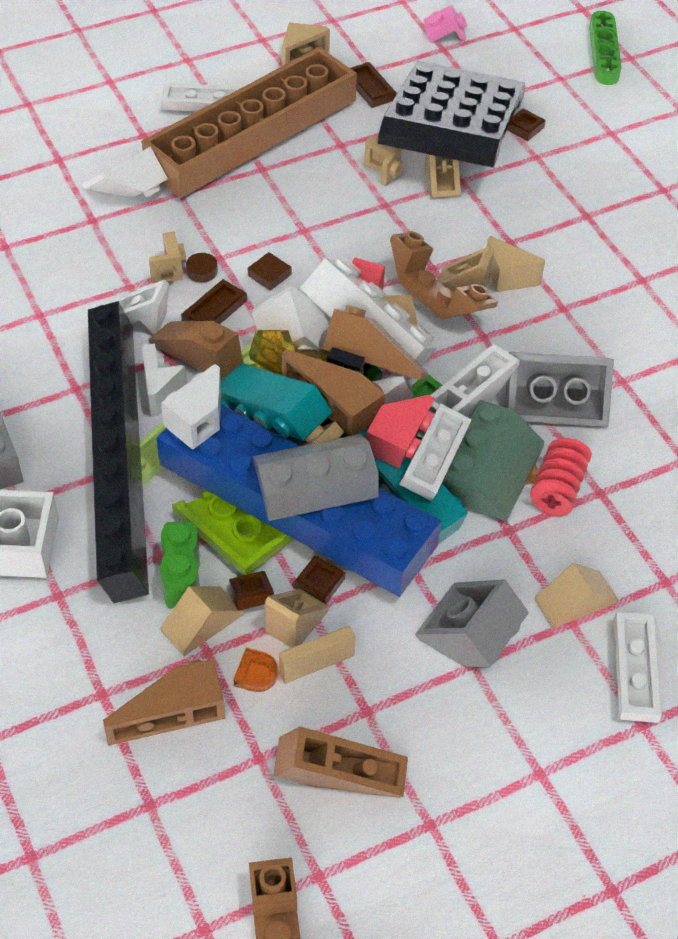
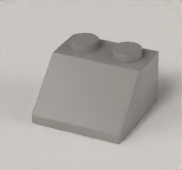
[415,579,529,667]

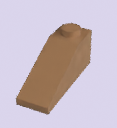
[322,305,428,380]
[148,321,243,381]
[282,349,385,436]
[103,659,225,746]
[273,726,408,798]

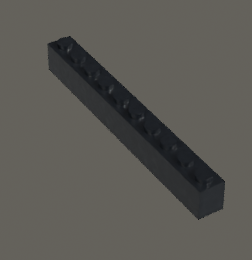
[88,301,149,603]

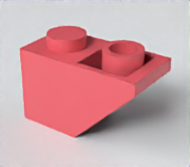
[365,395,435,469]

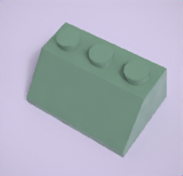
[442,400,544,521]

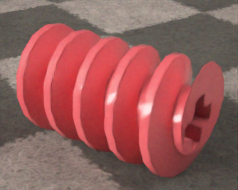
[530,438,592,517]

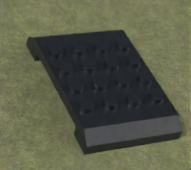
[378,61,525,168]

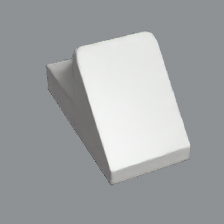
[117,280,169,335]
[141,344,187,417]

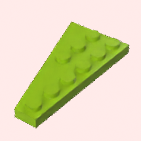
[172,491,293,575]

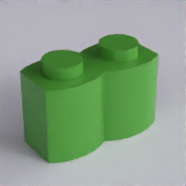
[160,521,200,609]

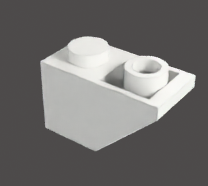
[161,364,221,449]

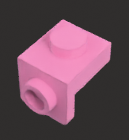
[423,4,467,43]

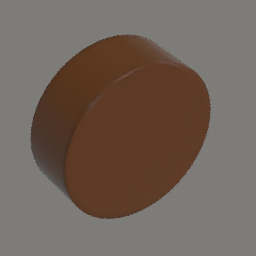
[186,253,218,282]

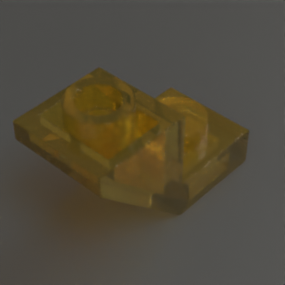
[249,330,329,375]

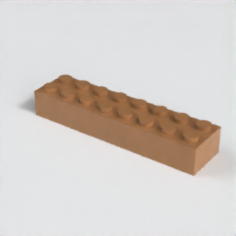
[141,47,357,199]

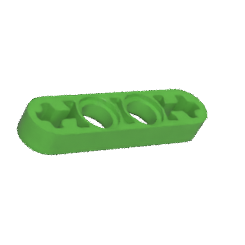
[589,11,622,85]

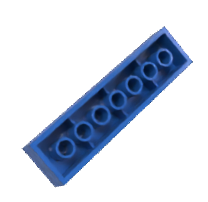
[156,404,441,597]

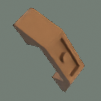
[390,231,498,319]
[249,857,300,939]

